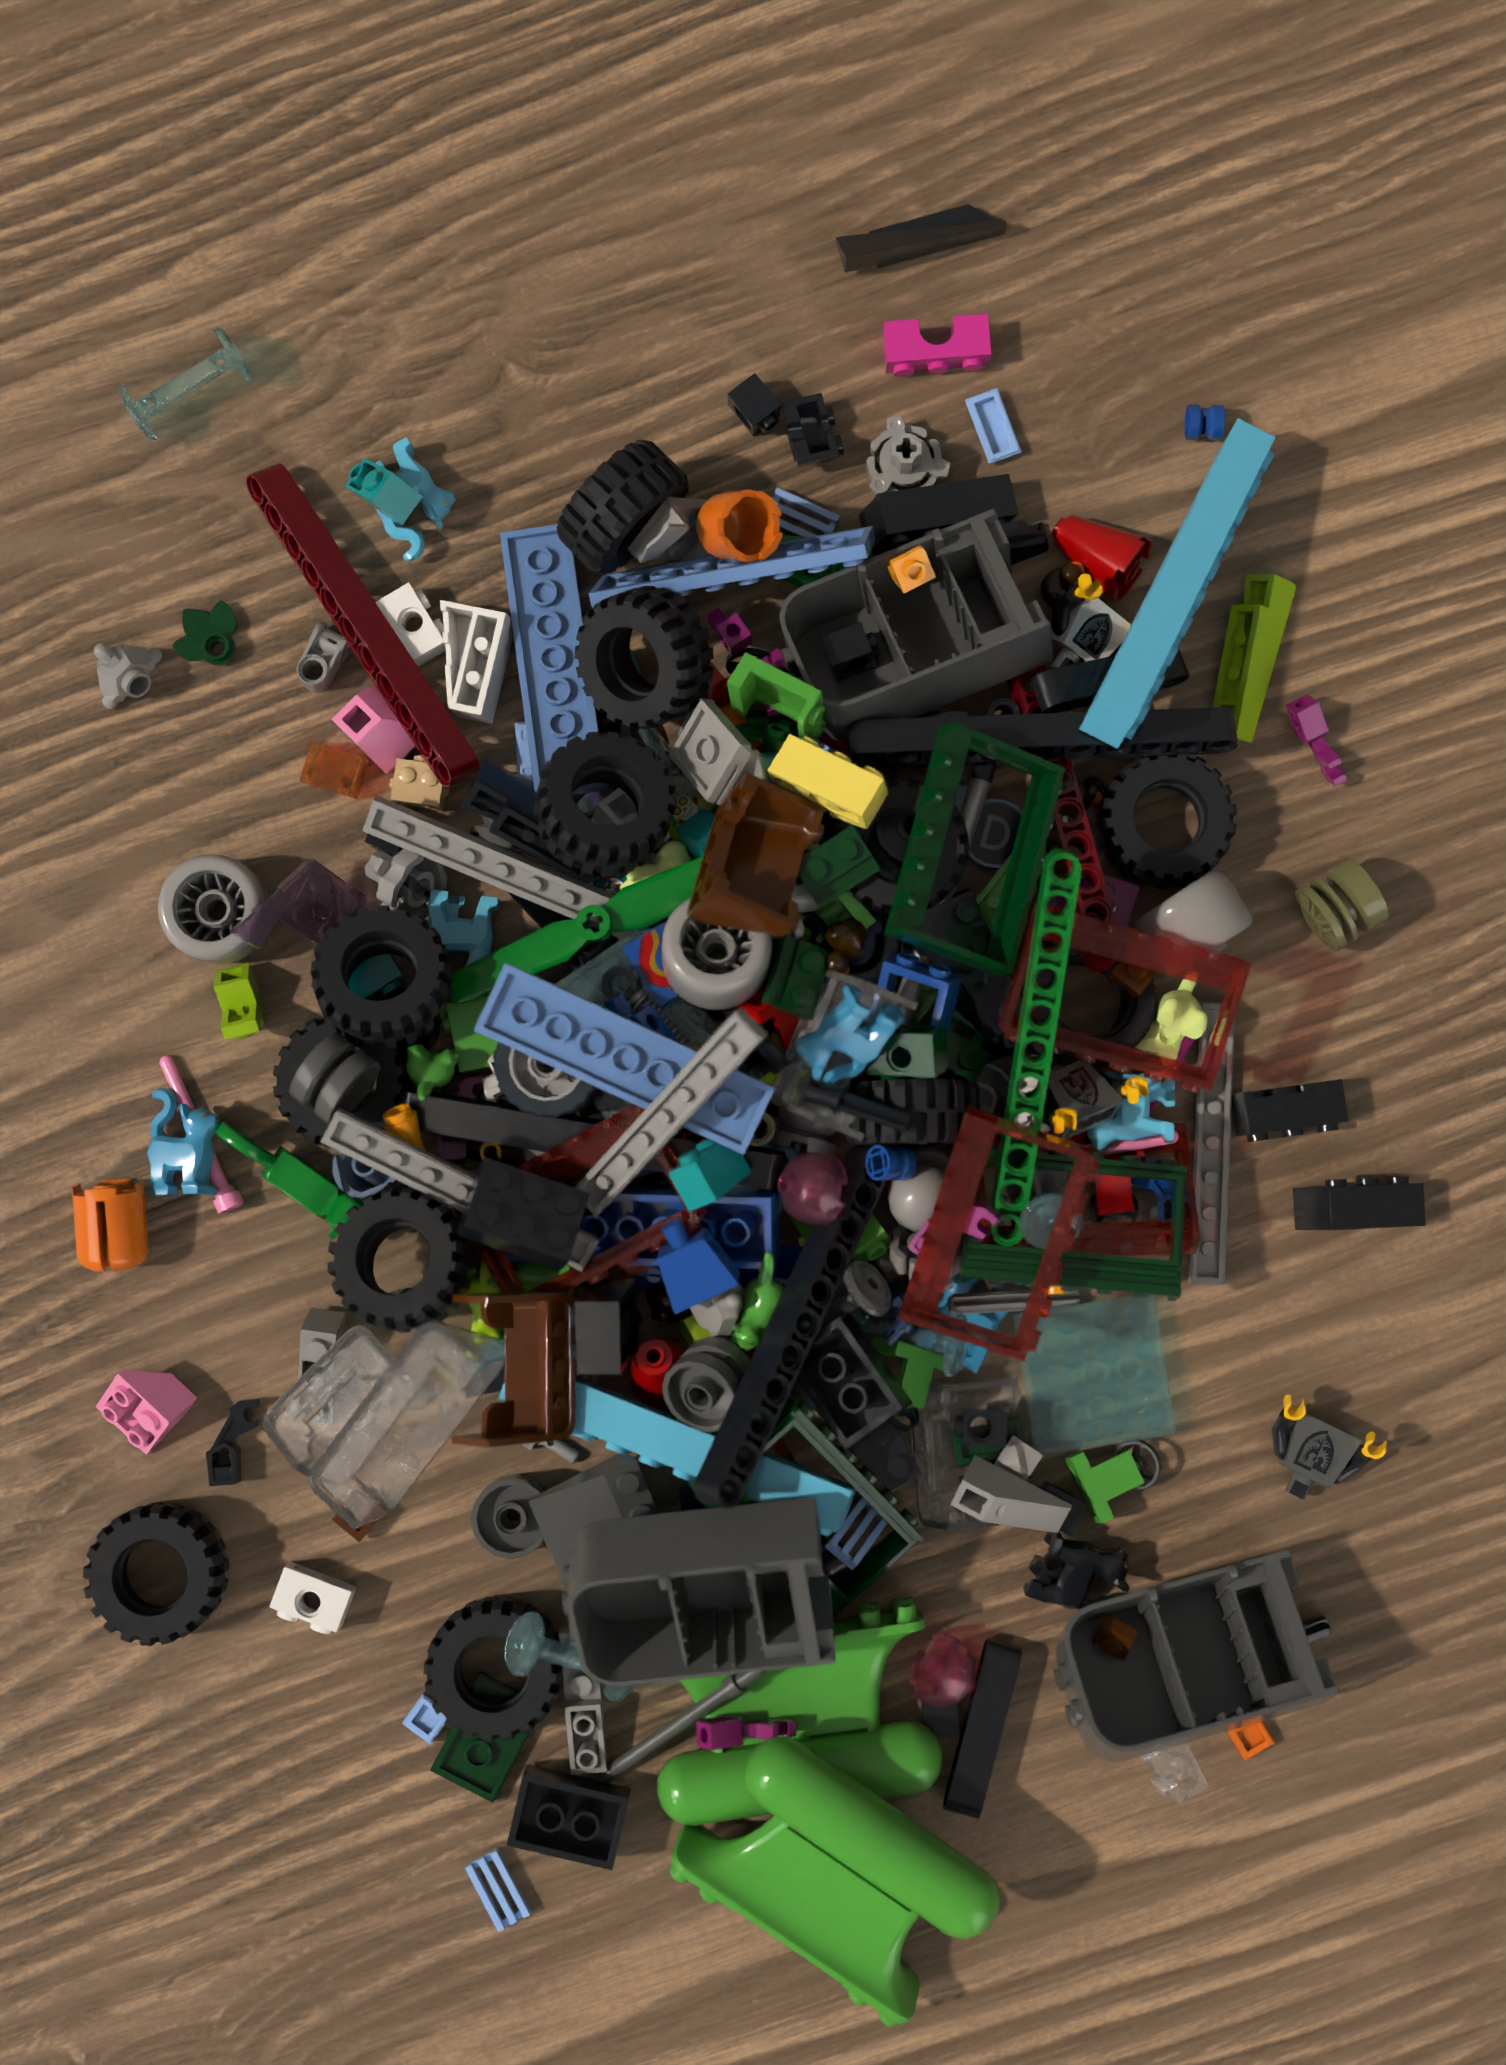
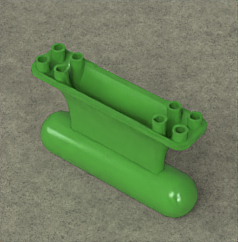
[657,1597,942,1826]
[669,1736,1000,2027]

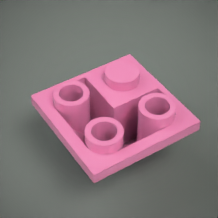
[332,684,416,775]
[96,1369,197,1455]

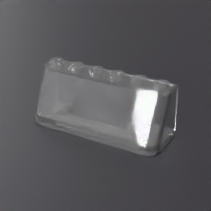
[309,1321,505,1530]

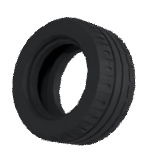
[1016,931,1157,1069]

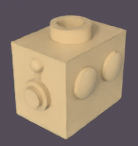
[389,755,450,812]

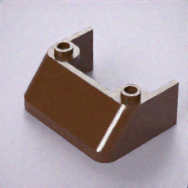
[451,1292,576,1448]

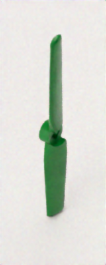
[451,856,703,1004]

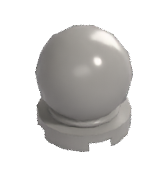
[887,1146,964,1232]

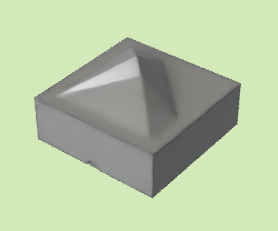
[993,1435,1043,1481]

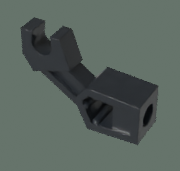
[206,1399,261,1486]

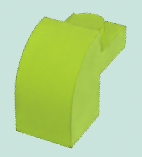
[214,962,265,1040]

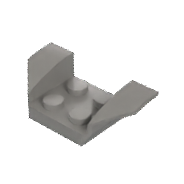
[628,497,711,563]
[668,699,767,805]

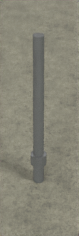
[598,1671,766,1783]

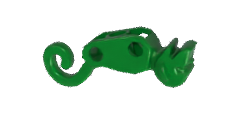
[215,1121,364,1239]

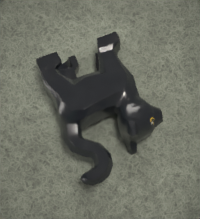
[1023,1532,1129,1610]

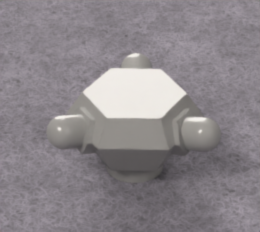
[94,643,162,709]
[690,1283,744,1339]

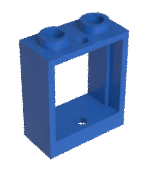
[869,953,962,1058]

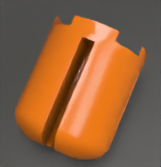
[72,1179,149,1272]

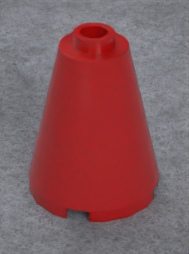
[1052,515,1153,602]
[629,1337,689,1408]

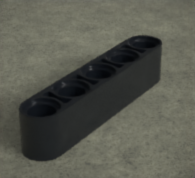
[1030,649,1190,713]
[943,1638,1022,1819]

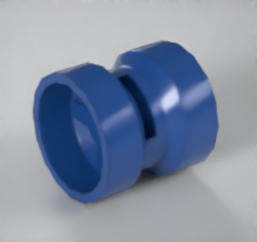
[1184,404,1225,440]
[865,1145,916,1181]

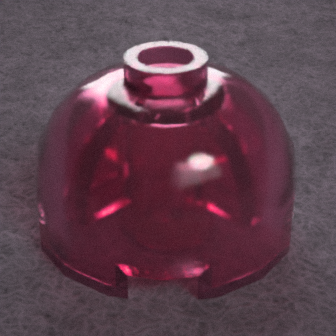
[778,1152,847,1225]
[909,1631,977,1708]

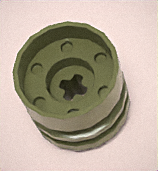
[1295,857,1389,952]

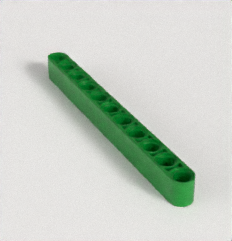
[989,848,1081,1246]

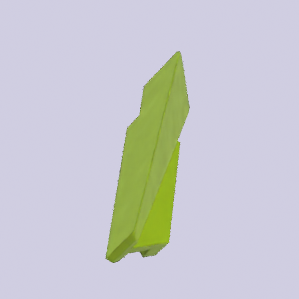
[1212,574,1296,743]

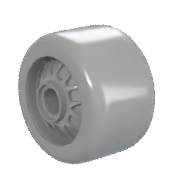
[158,854,272,964]
[1135,870,1253,976]
[662,898,772,1010]

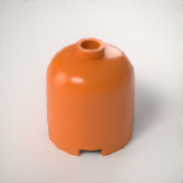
[696,489,782,563]

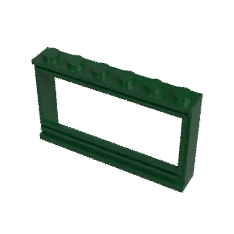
[884,723,1065,976]
[958,1143,1187,1301]
[689,1396,924,1622]

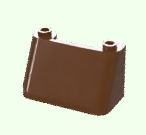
[687,772,824,937]

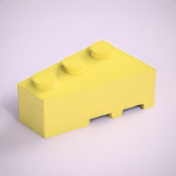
[768,734,889,829]

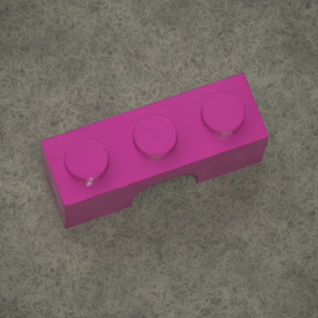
[882,313,991,377]

